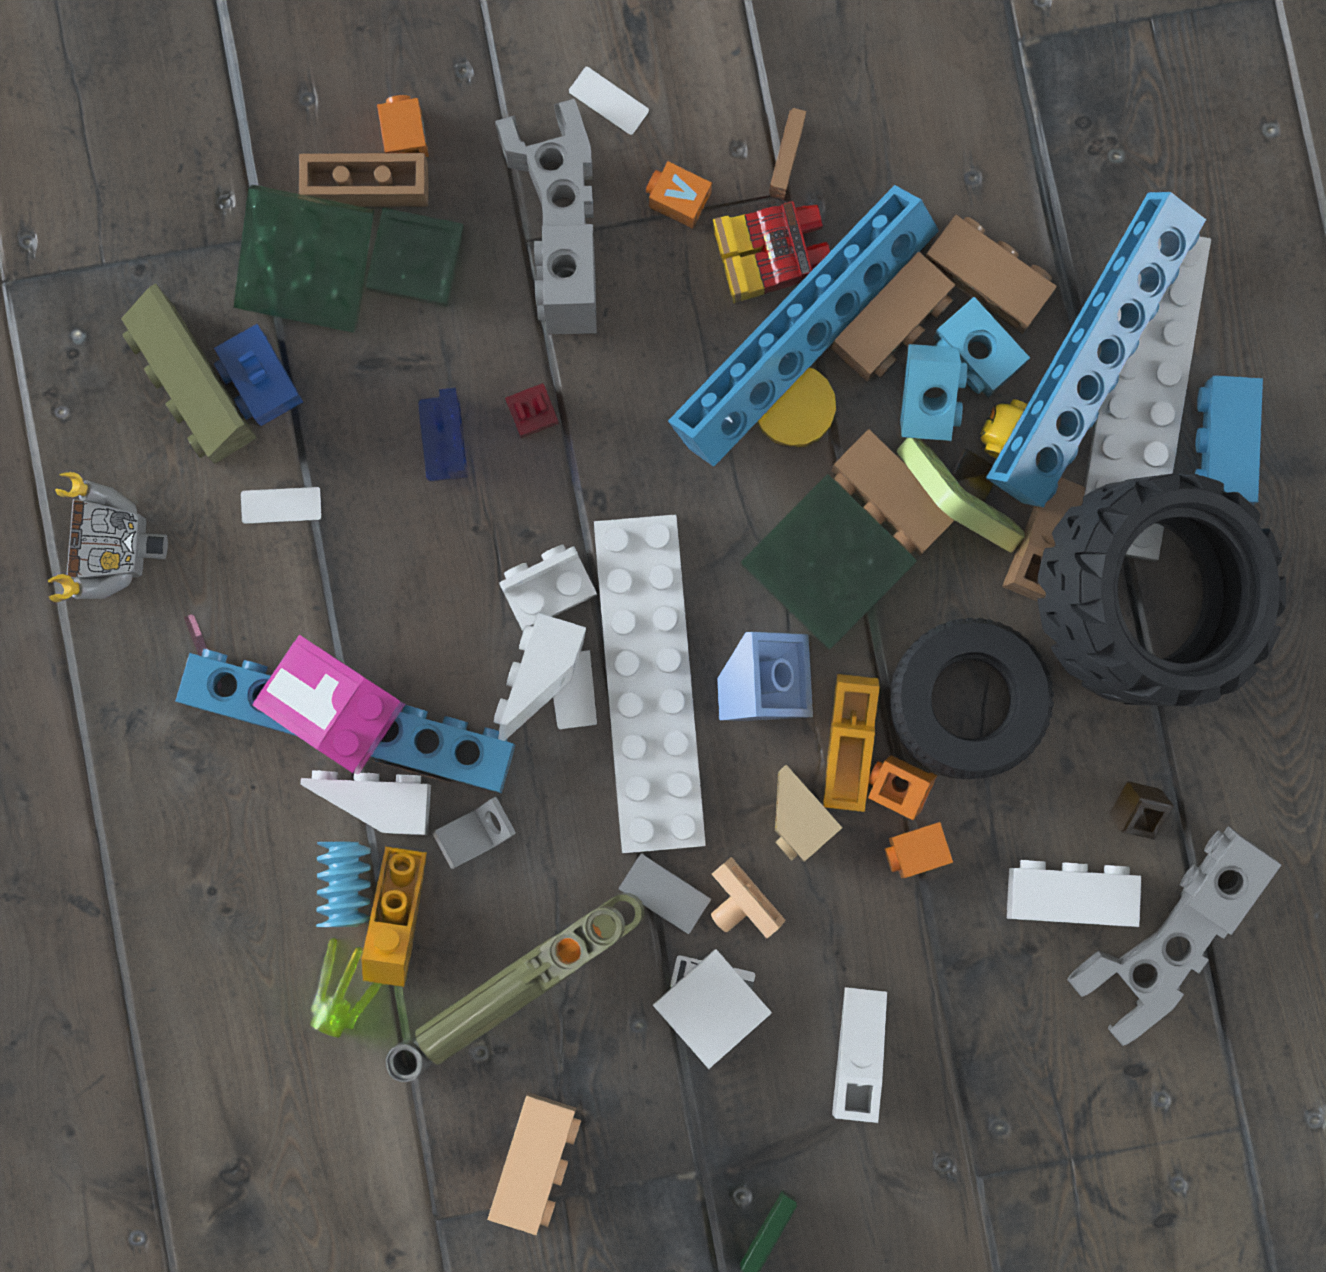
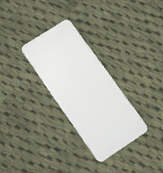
[569,67,649,135]
[241,487,321,524]

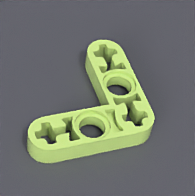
[897,438,1025,552]

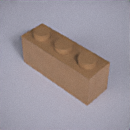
[299,153,428,207]
[926,215,1057,334]
[831,251,955,382]
[831,429,955,556]

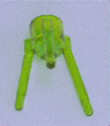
[310,938,383,1038]

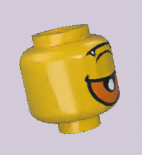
[980,399,1028,459]

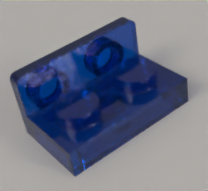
[418,387,468,482]

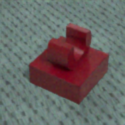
[505,383,559,438]

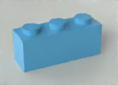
[1195,376,1263,505]

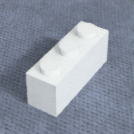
[1007,860,1141,927]

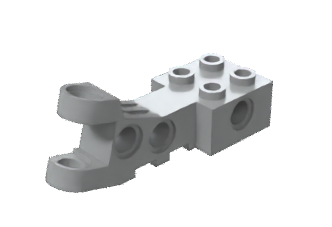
[495,98,597,335]
[1067,826,1281,1046]

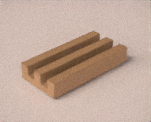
[769,108,806,200]

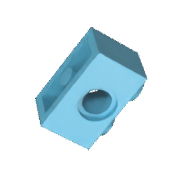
[933,297,1030,398]
[900,344,967,441]

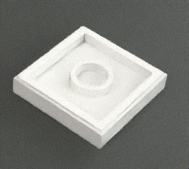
[653,949,772,1069]

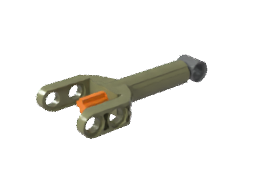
[386,893,644,1082]

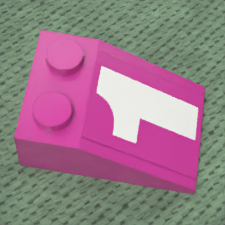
[252,635,405,775]

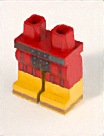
[713,201,830,304]

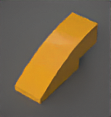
[823,674,880,812]

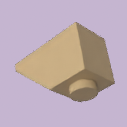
[775,765,842,862]

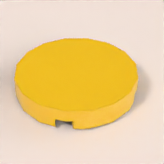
[757,367,836,447]

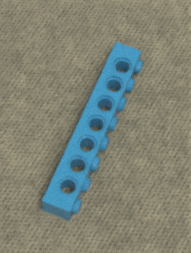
[668,185,939,467]
[986,192,1206,507]
[175,649,516,793]

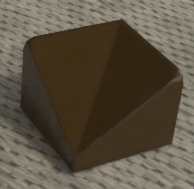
[951,449,993,502]
[1110,781,1174,840]

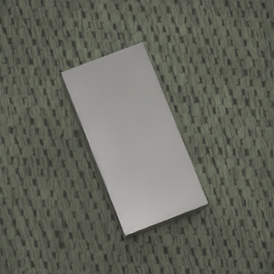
[618,854,711,934]

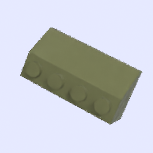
[121,283,257,464]

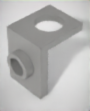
[432,797,516,869]

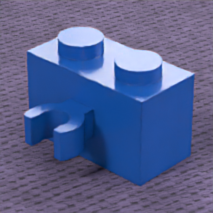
[214,324,303,426]

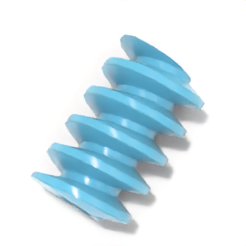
[316,842,371,927]

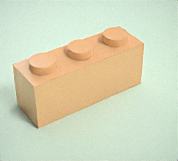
[487,1092,581,1235]

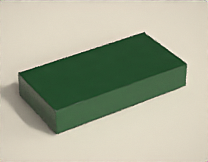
[740,1190,798,1272]

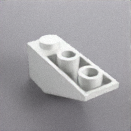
[494,613,586,741]
[300,771,431,835]
[832,987,887,1123]

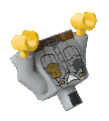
[48,472,168,602]

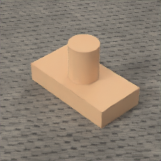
[711,857,786,938]

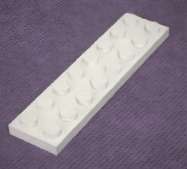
[1082,228,1211,562]
[594,514,706,853]

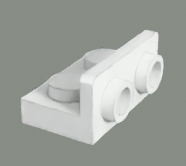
[499,545,597,631]

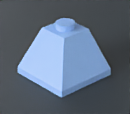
[717,632,813,721]

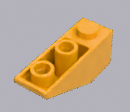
[361,846,427,987]

